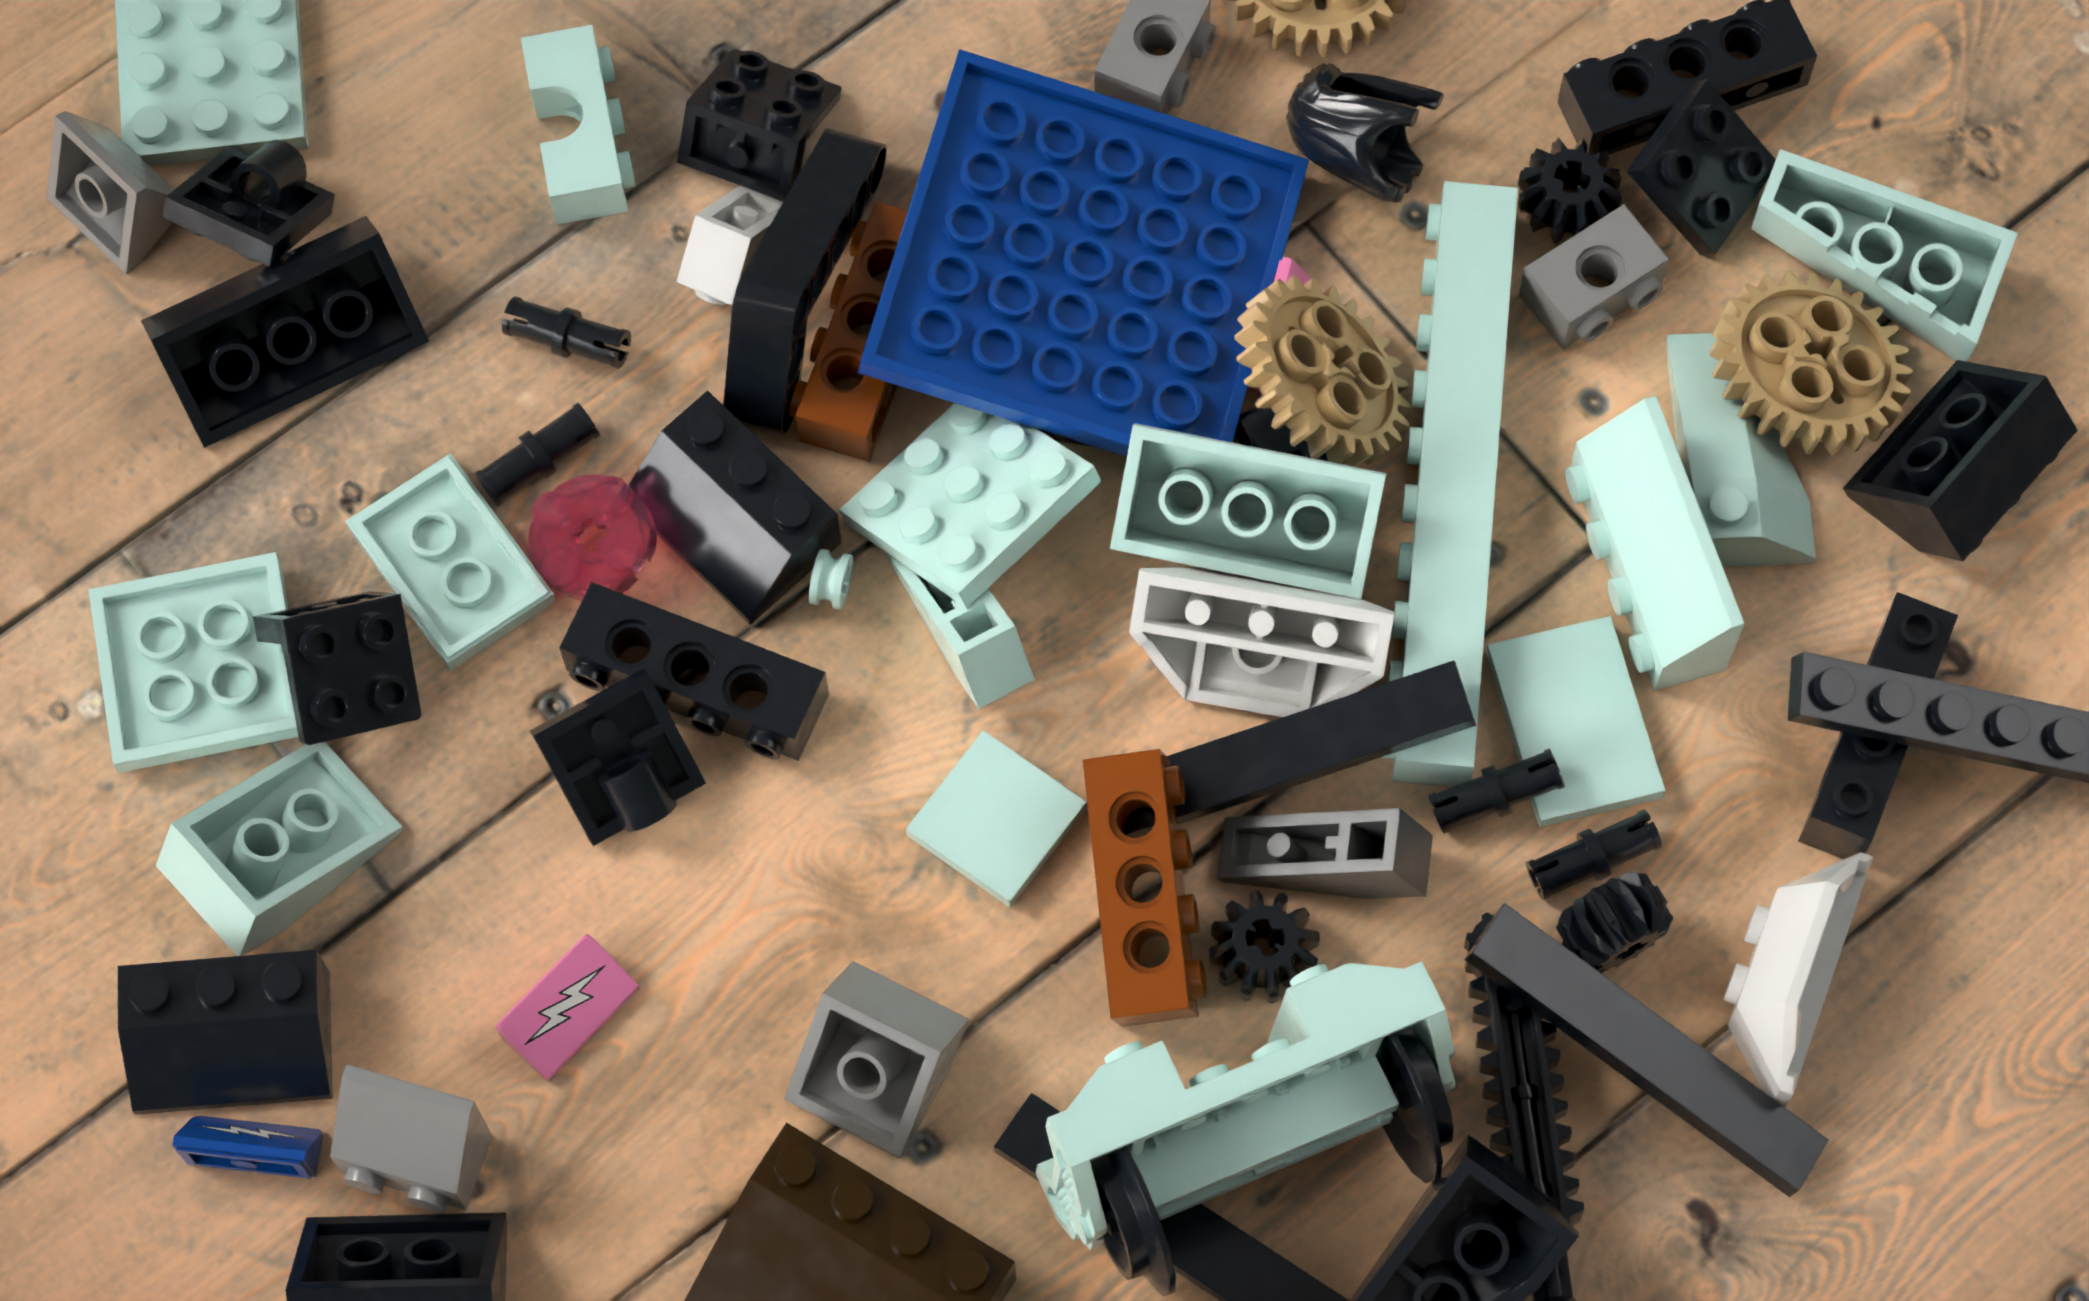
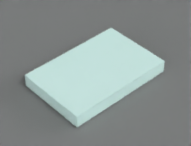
[345,453,556,671]
[1486,616,1666,828]

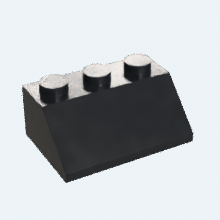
[1843,360,2078,562]
[621,390,842,625]
[118,950,333,1115]
[285,1212,507,1301]

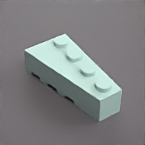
[1751,149,2018,362]

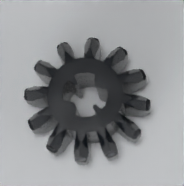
[1517,137,1622,244]
[1556,872,1673,973]
[1209,890,1320,1004]

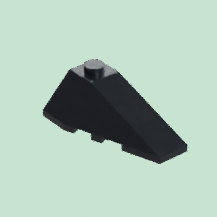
[1350,1134,1579,1301]

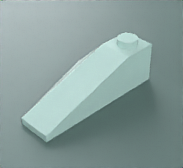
[1666,333,1816,567]

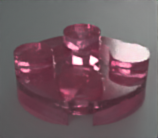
[528,475,657,601]

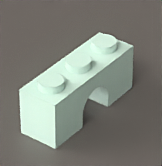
[521,25,636,225]

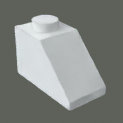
[677,186,783,305]

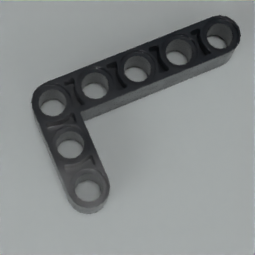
[723,128,887,435]

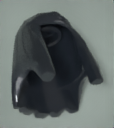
[1286,63,1444,203]

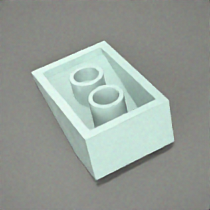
[156,742,403,956]

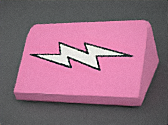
[496,934,639,1082]

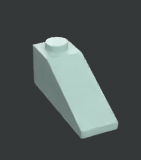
[885,552,1035,709]

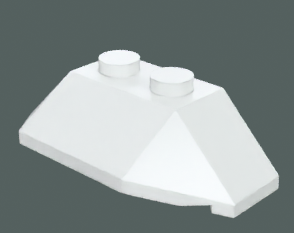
[1129,567,1395,717]
[1723,852,1873,1108]

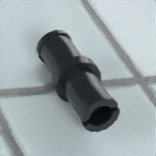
[502,296,631,369]
[474,403,601,506]
[1429,748,1565,834]
[1526,809,1662,900]

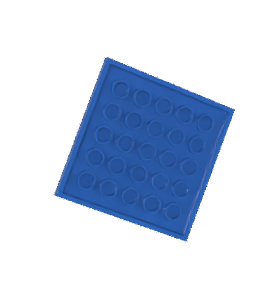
[857,49,1309,457]

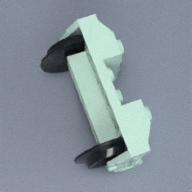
[1035,961,1455,1297]

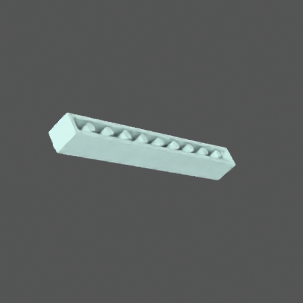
[1382,181,1518,787]

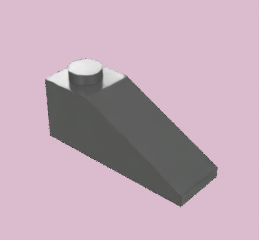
[1217,808,1433,899]

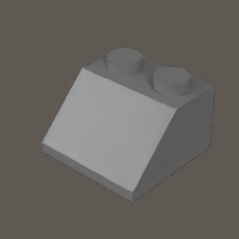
[784,961,969,1158]
[330,1064,493,1213]

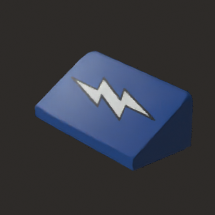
[172,1116,323,1179]

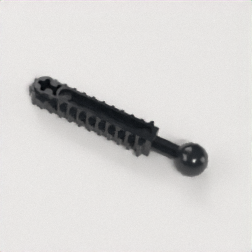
[1464,911,1584,1301]

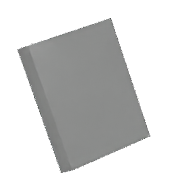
[47,111,174,274]

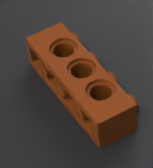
[789,201,908,462]
[1083,749,1207,1027]

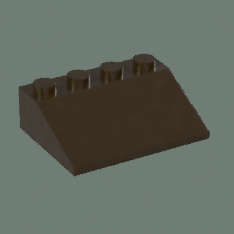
[684,1122,1016,1301]

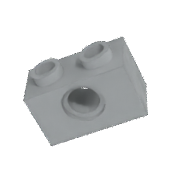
[1094,0,1216,114]
[1519,204,1669,349]

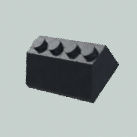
[141,216,429,448]

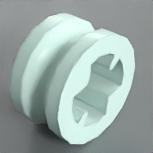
[809,549,853,610]

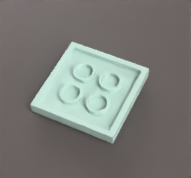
[115,0,309,166]
[839,403,1101,609]
[88,552,298,773]

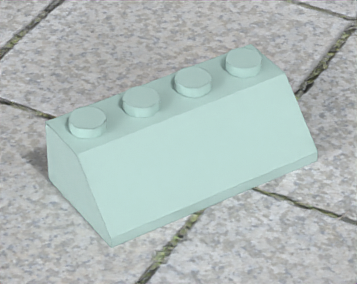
[1565,396,1745,691]
[1110,423,1386,600]

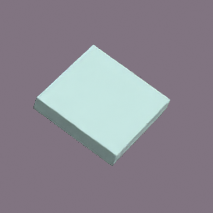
[906,730,1087,908]

